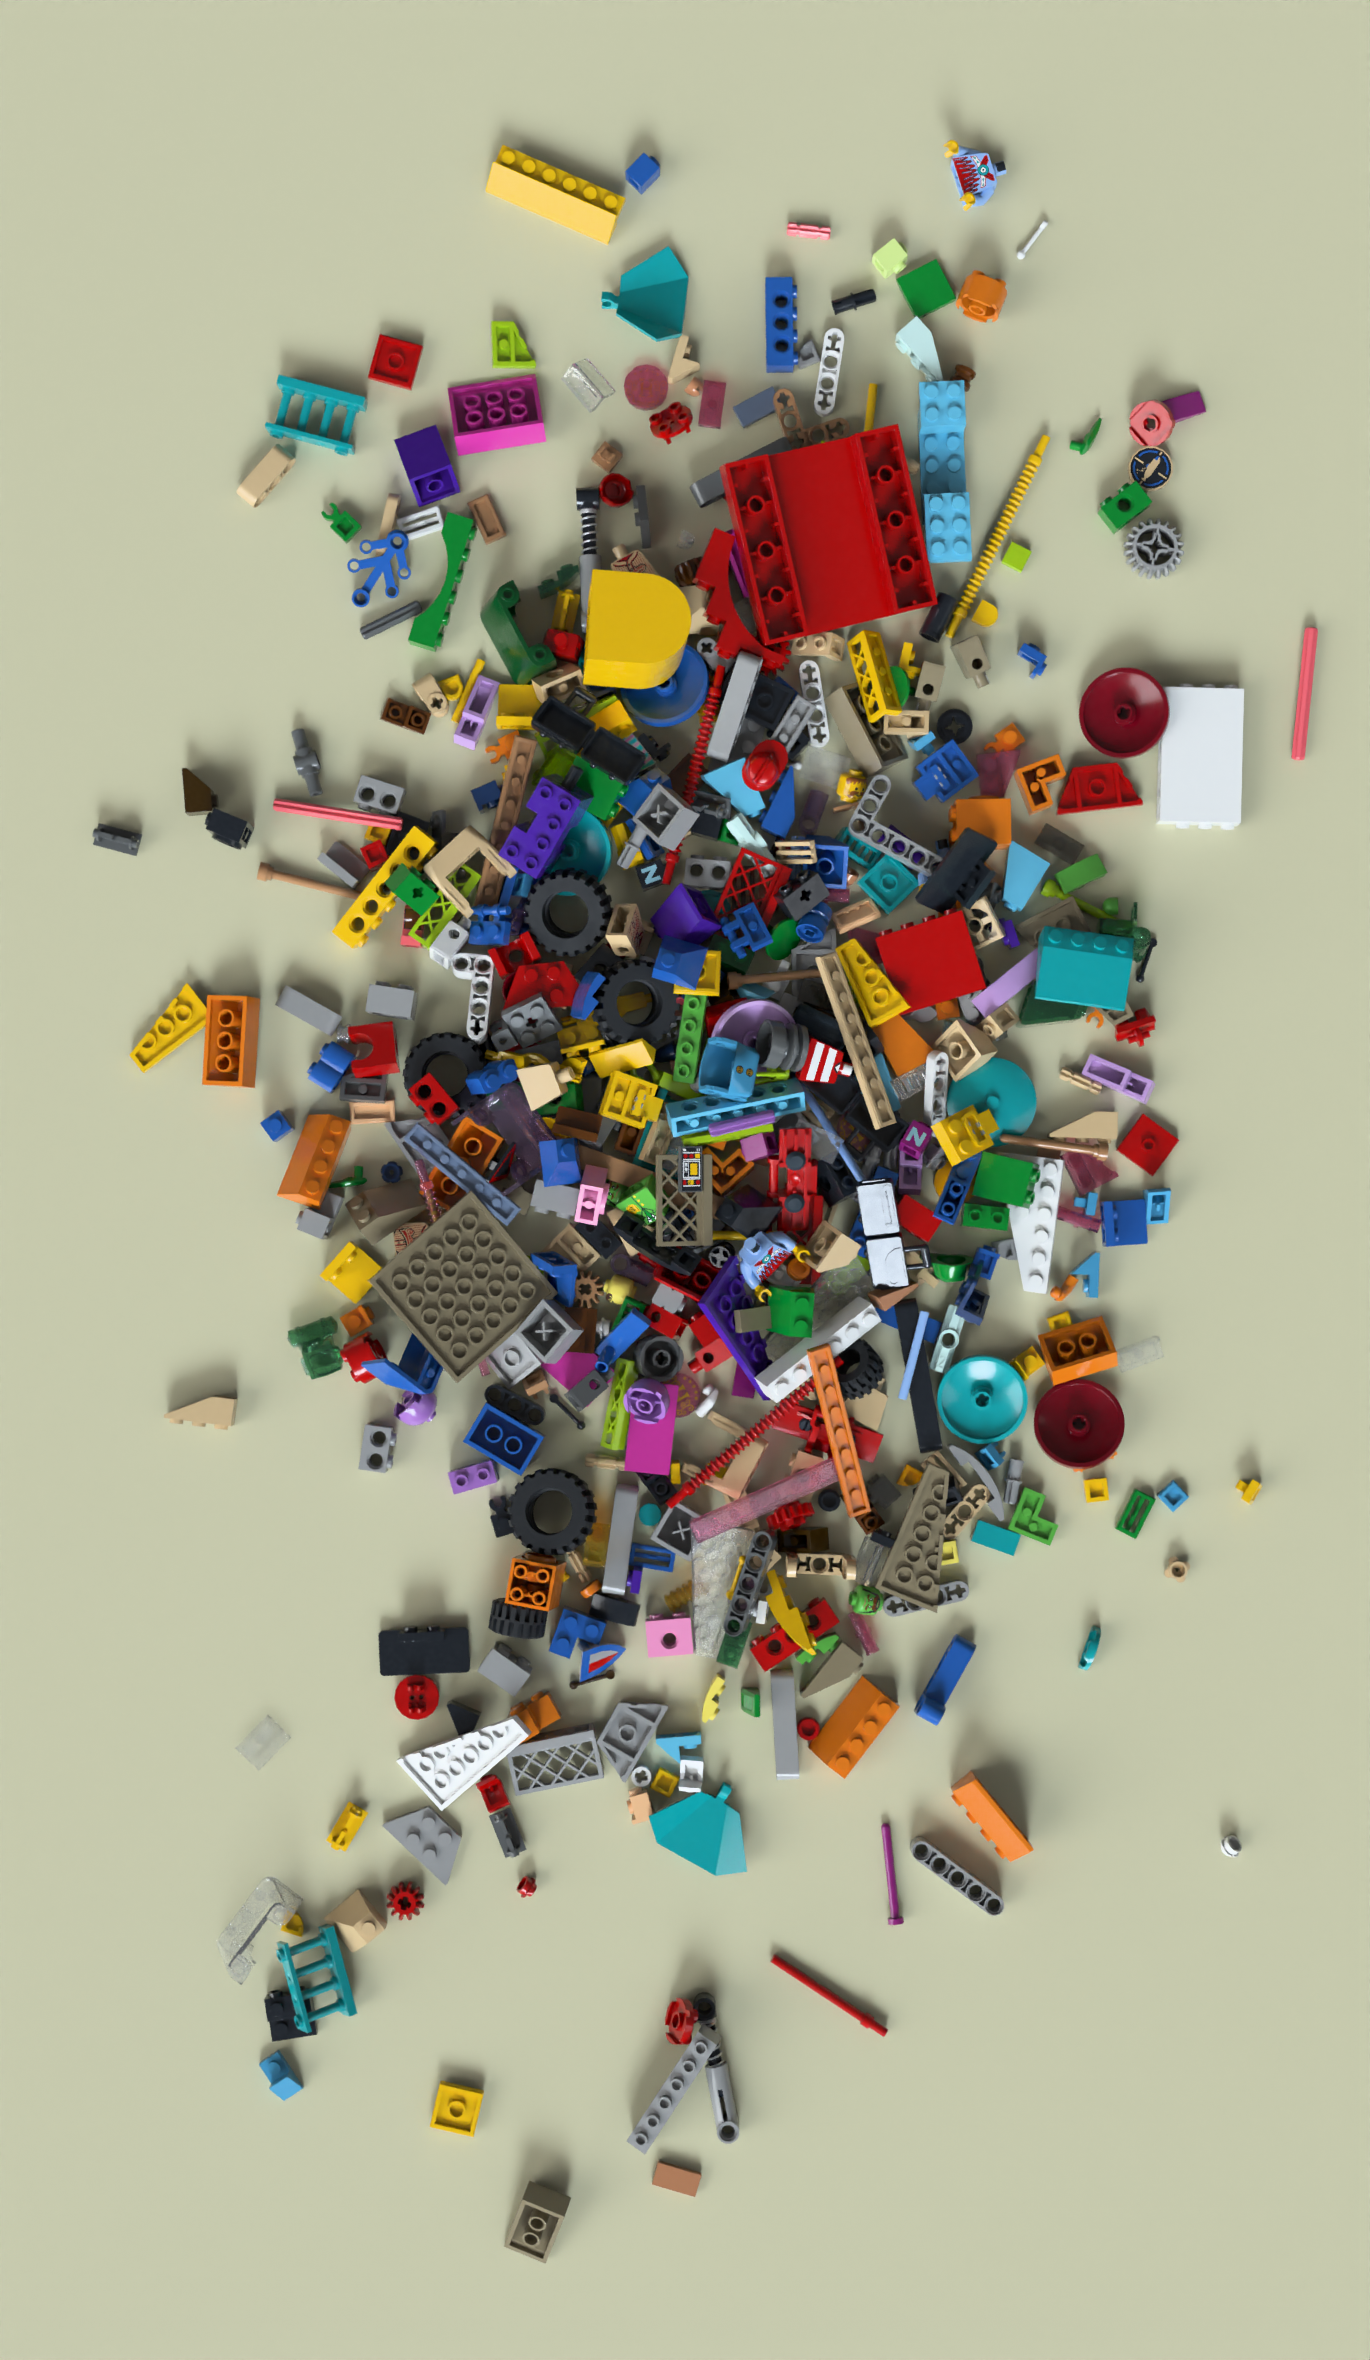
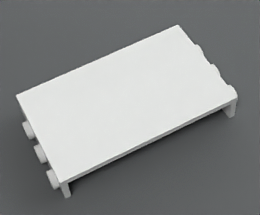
[1156,684,1244,830]

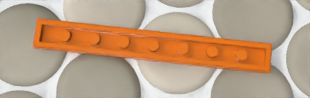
[806,1343,871,1518]

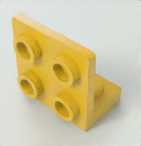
[496,684,543,730]
[557,1021,606,1058]
[320,1241,382,1304]

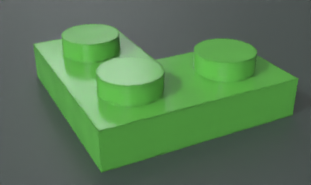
[1007,1487,1058,1546]

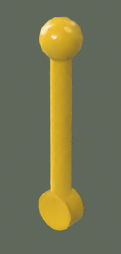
[726,1555,746,1600]

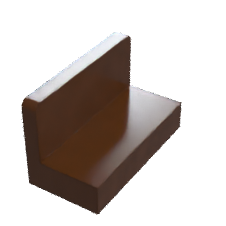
[552,1106,603,1143]

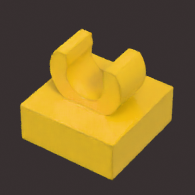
[1235,1479,1263,1505]

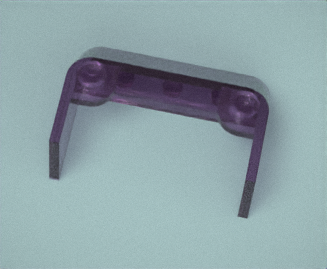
[451,1082,557,1197]

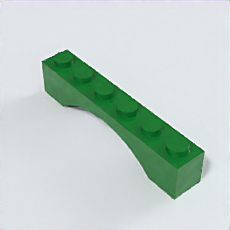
[408,512,477,652]

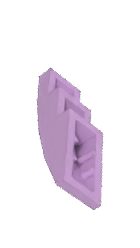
[971,948,1038,1018]

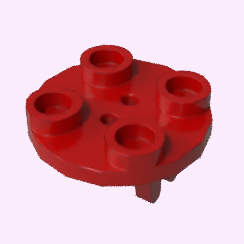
[649,402,693,445]
[394,1675,440,1720]

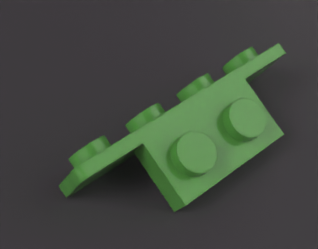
[673,994,708,1084]

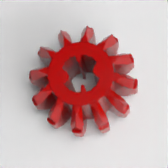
[386,1881,425,1920]

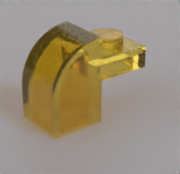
[582,1523,611,1569]

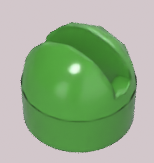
[1102,897,1118,915]

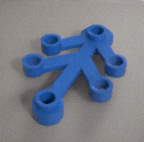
[347,529,411,607]

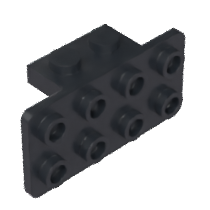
[915,827,997,915]
[378,1625,470,1676]

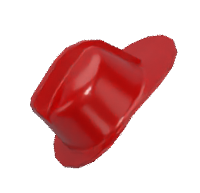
[742,740,788,791]

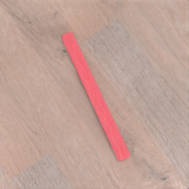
[1291,627,1318,760]
[273,798,403,830]

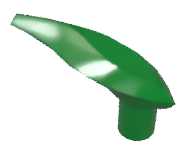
[1070,418,1102,455]
[329,1166,367,1188]

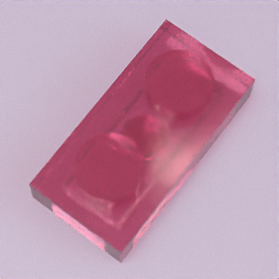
[698,380,726,429]

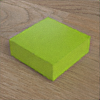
[1001,542,1032,573]

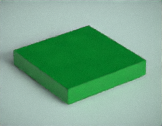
[896,259,956,319]

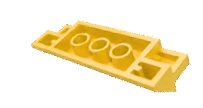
[486,145,626,245]

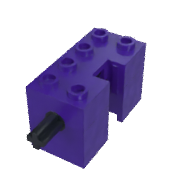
[498,764,594,879]

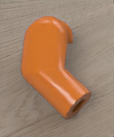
[1050,1274,1079,1301]

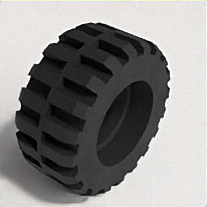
[524,867,613,957]
[591,959,680,1044]
[403,1032,488,1119]
[507,1468,597,1555]

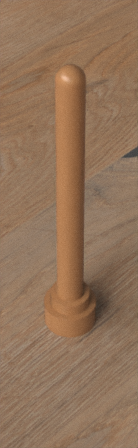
[257,862,362,900]
[727,969,821,990]
[1000,1134,1109,1161]

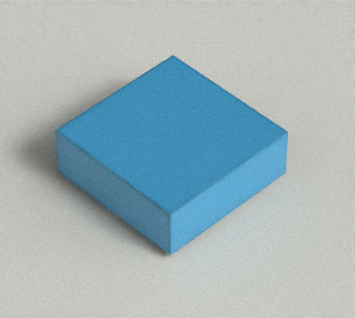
[1157,1480,1189,1512]

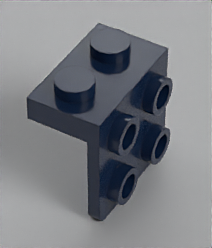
[954,1259,990,1326]

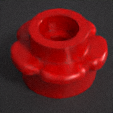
[517,1876,537,1898]

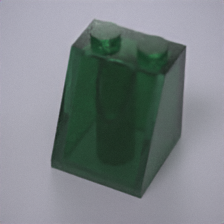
[1016,981,1088,1028]

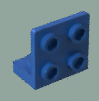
[1100,1199,1148,1247]
[530,1251,578,1307]

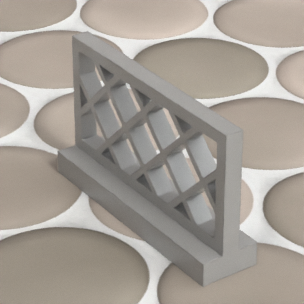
[506,1723,604,1796]

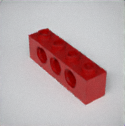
[749,1597,840,1672]

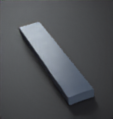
[403,1122,522,1226]

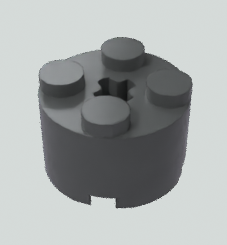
[633,1335,684,1381]

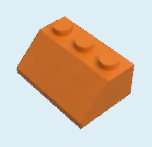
[1038,1316,1118,1386]

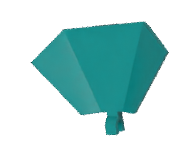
[601,246,689,342]
[649,1782,747,1876]

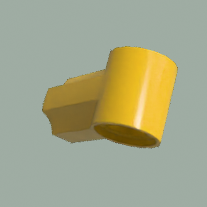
[610,823,645,870]

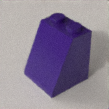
[394,425,461,507]
[650,883,722,945]

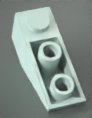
[895,316,944,382]

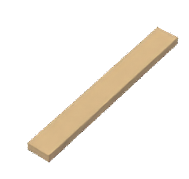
[815,951,897,1130]

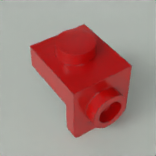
[476,1774,511,1813]

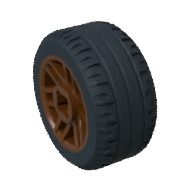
[792,1002,845,1050]

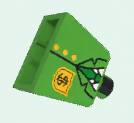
[616,1174,670,1226]

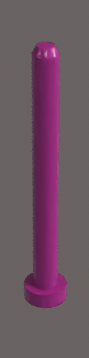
[881,1823,904,1925]

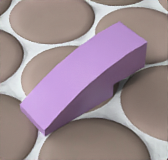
[454,675,500,750]
[1081,1054,1156,1104]
[897,1122,923,1195]

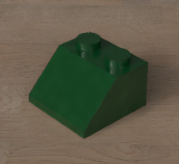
[708,934,755,995]

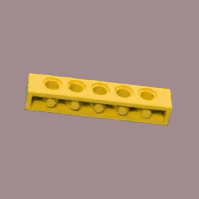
[332,826,439,949]

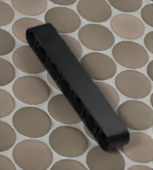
[894,1298,943,1454]

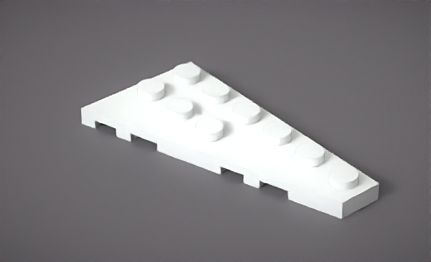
[997,1151,1065,1294]
[396,1715,532,1811]

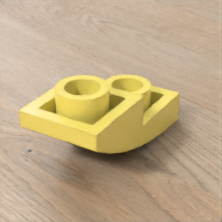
[702,1673,726,1723]

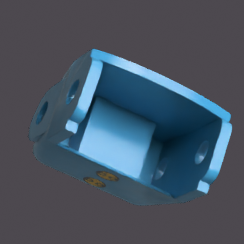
[698,1037,759,1102]

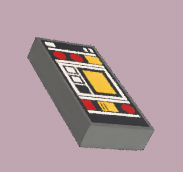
[678,1146,702,1192]

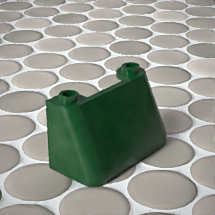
[480,580,557,685]

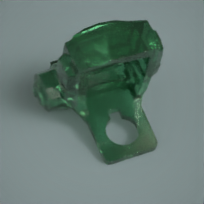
[1096,902,1151,963]
[287,1316,344,1380]

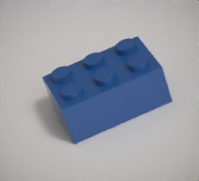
[463,1402,546,1476]

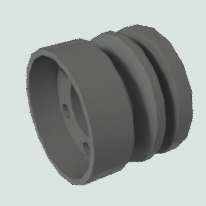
[755,1019,809,1072]

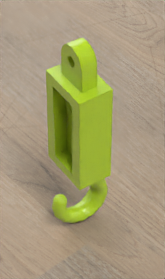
[630,1064,705,1099]

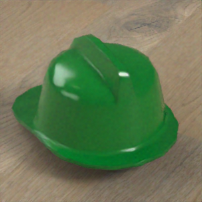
[919,1253,973,1282]

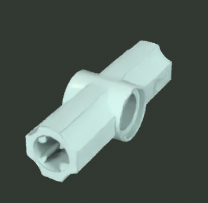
[725,812,778,878]
[928,1304,965,1374]

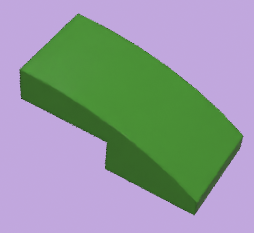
[1054,854,1108,894]
[795,1632,840,1665]

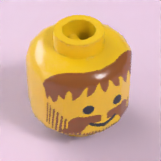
[836,768,868,803]

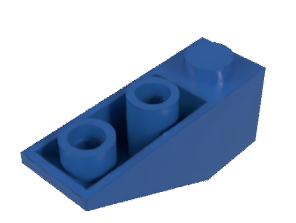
[759,766,795,840]

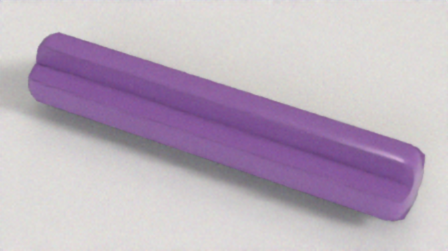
[708,1109,775,1137]

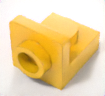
[898,642,921,679]

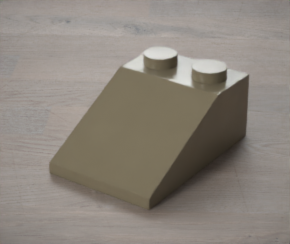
[345,1179,428,1246]
[504,2180,571,2264]

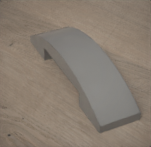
[947,1444,1004,1522]

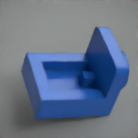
[1017,643,1047,679]
[969,1245,1000,1280]

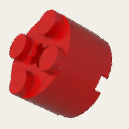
[340,1331,388,1384]

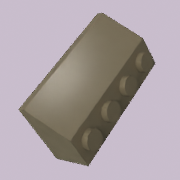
[824,682,908,778]

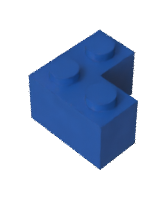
[549,1605,607,1659]

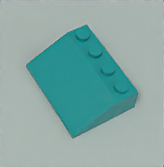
[1035,926,1134,1011]

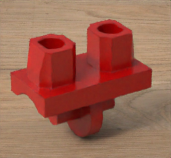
[1115,1008,1156,1047]

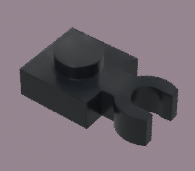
[489,1495,515,1538]
[870,1528,895,1549]

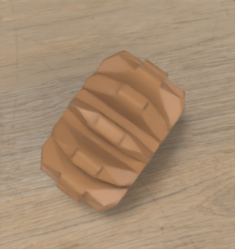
[573,1270,604,1308]

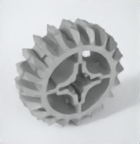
[1123,518,1184,580]

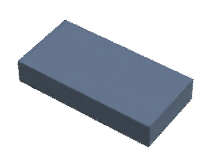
[733,386,781,429]

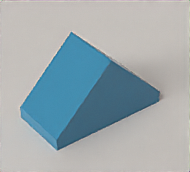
[1143,1188,1171,1224]

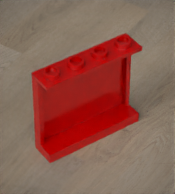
[875,908,987,1016]

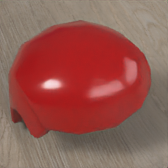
[599,473,634,508]

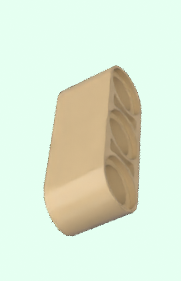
[237,444,296,508]

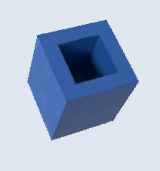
[625,153,660,195]
[260,1110,295,1142]

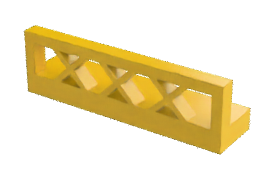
[847,630,902,723]

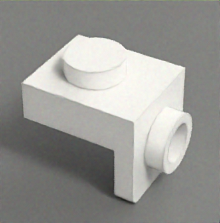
[679,1755,704,1793]

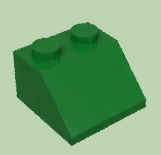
[766,1285,815,1338]

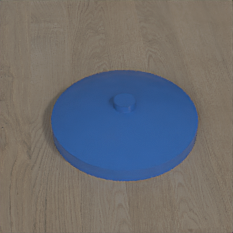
[620,644,710,727]

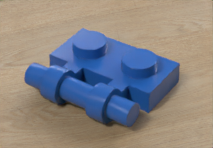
[720,902,773,959]
[468,904,511,945]

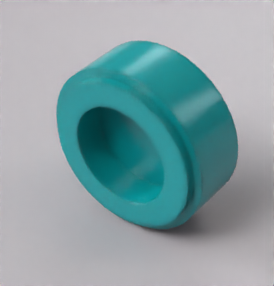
[639,1503,661,1526]

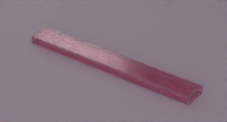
[689,1457,861,1544]

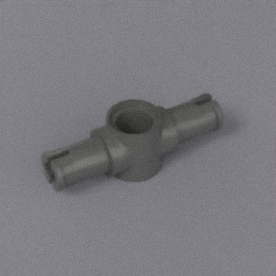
[291,729,323,797]

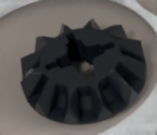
[937,709,973,745]

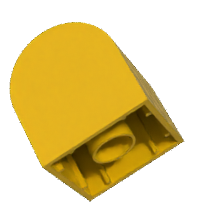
[583,569,691,689]

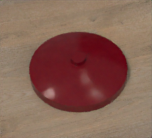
[1079,668,1170,759]
[1034,1379,1125,1469]

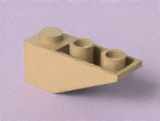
[1047,1111,1118,1144]
[164,1395,238,1430]

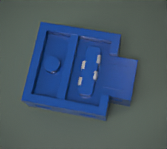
[912,739,979,803]

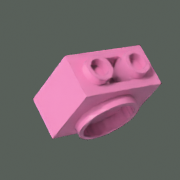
[574,1165,610,1226]
[645,1612,693,1658]

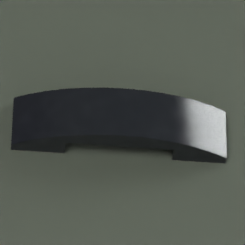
[613,1211,702,1276]

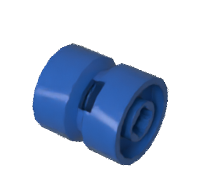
[796,902,832,943]

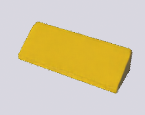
[588,1038,656,1078]

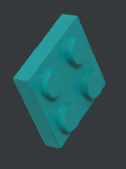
[857,854,918,915]

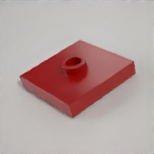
[368,334,423,391]
[1116,1114,1179,1176]

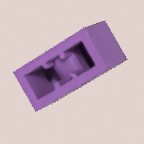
[448,1459,499,1495]

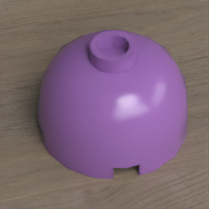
[623,1378,670,1424]
[393,1390,437,1426]

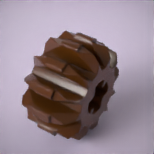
[674,556,702,587]

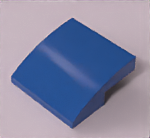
[571,971,606,1020]

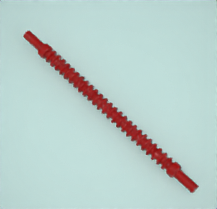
[662,665,726,885]
[666,1356,844,1509]

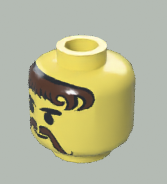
[603,1274,637,1306]

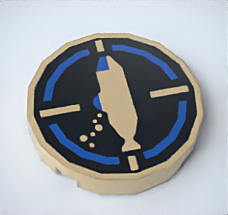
[1128,446,1173,492]

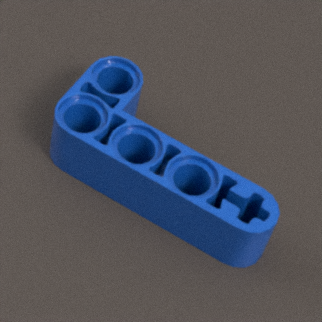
[914,1634,976,1726]

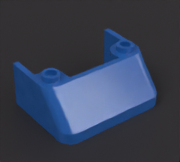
[361,1333,443,1395]

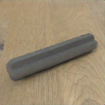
[360,601,423,640]

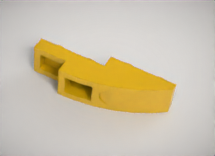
[765,1569,817,1655]

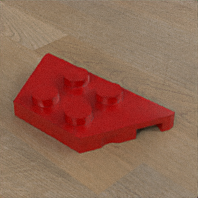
[1056,762,1143,816]
[502,961,579,1011]

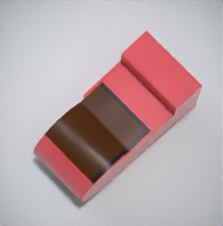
[400,905,424,948]

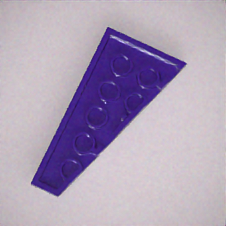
[698,1256,773,1400]

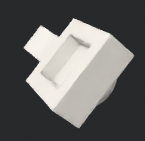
[762,960,791,1001]
[753,1584,772,1624]

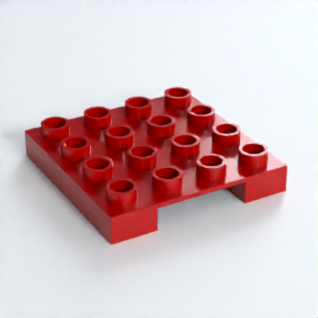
[719,424,938,646]

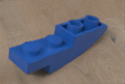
[933,1150,984,1225]

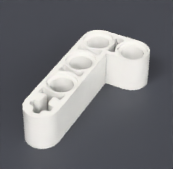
[451,953,495,1045]

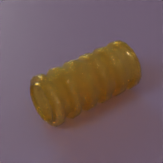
[664,1576,706,1613]

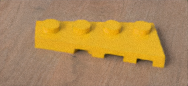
[835,938,911,1028]
[130,983,207,1073]

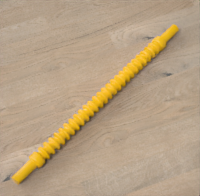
[945,435,1050,639]

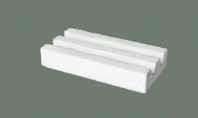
[396,505,444,541]

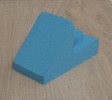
[1069,1252,1100,1298]
[259,2050,303,2101]

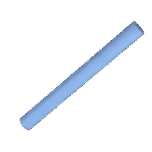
[898,1310,929,1400]

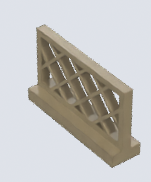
[656,1154,713,1247]

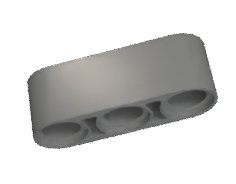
[275,985,342,1037]

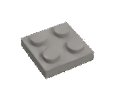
[485,1331,543,1389]

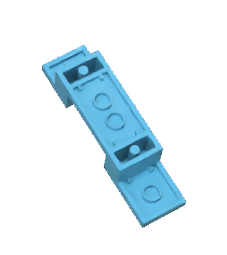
[917,380,972,563]

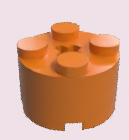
[956,270,1007,323]

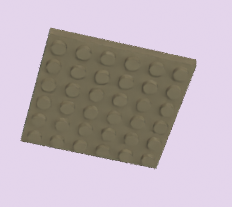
[367,1191,558,1383]

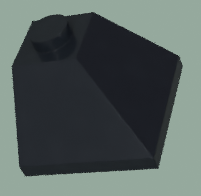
[714,1184,783,1238]

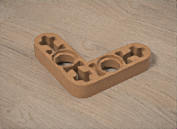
[773,388,850,450]

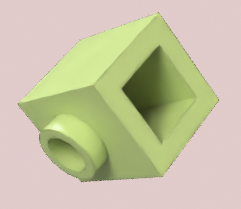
[872,238,908,279]

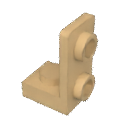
[791,632,845,661]
[975,1002,1020,1042]

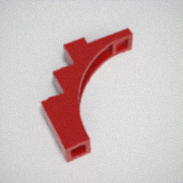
[692,528,785,669]

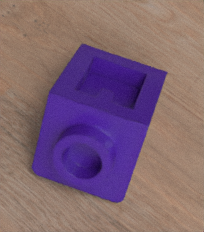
[988,918,1020,950]

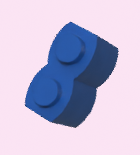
[307,1041,356,1094]
[465,1059,518,1095]

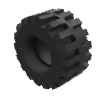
[834,1338,884,1400]
[488,1598,548,1639]

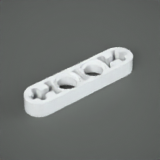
[814,328,844,417]
[799,660,829,748]
[923,1050,949,1137]

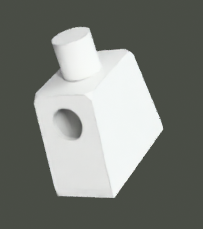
[429,915,471,970]

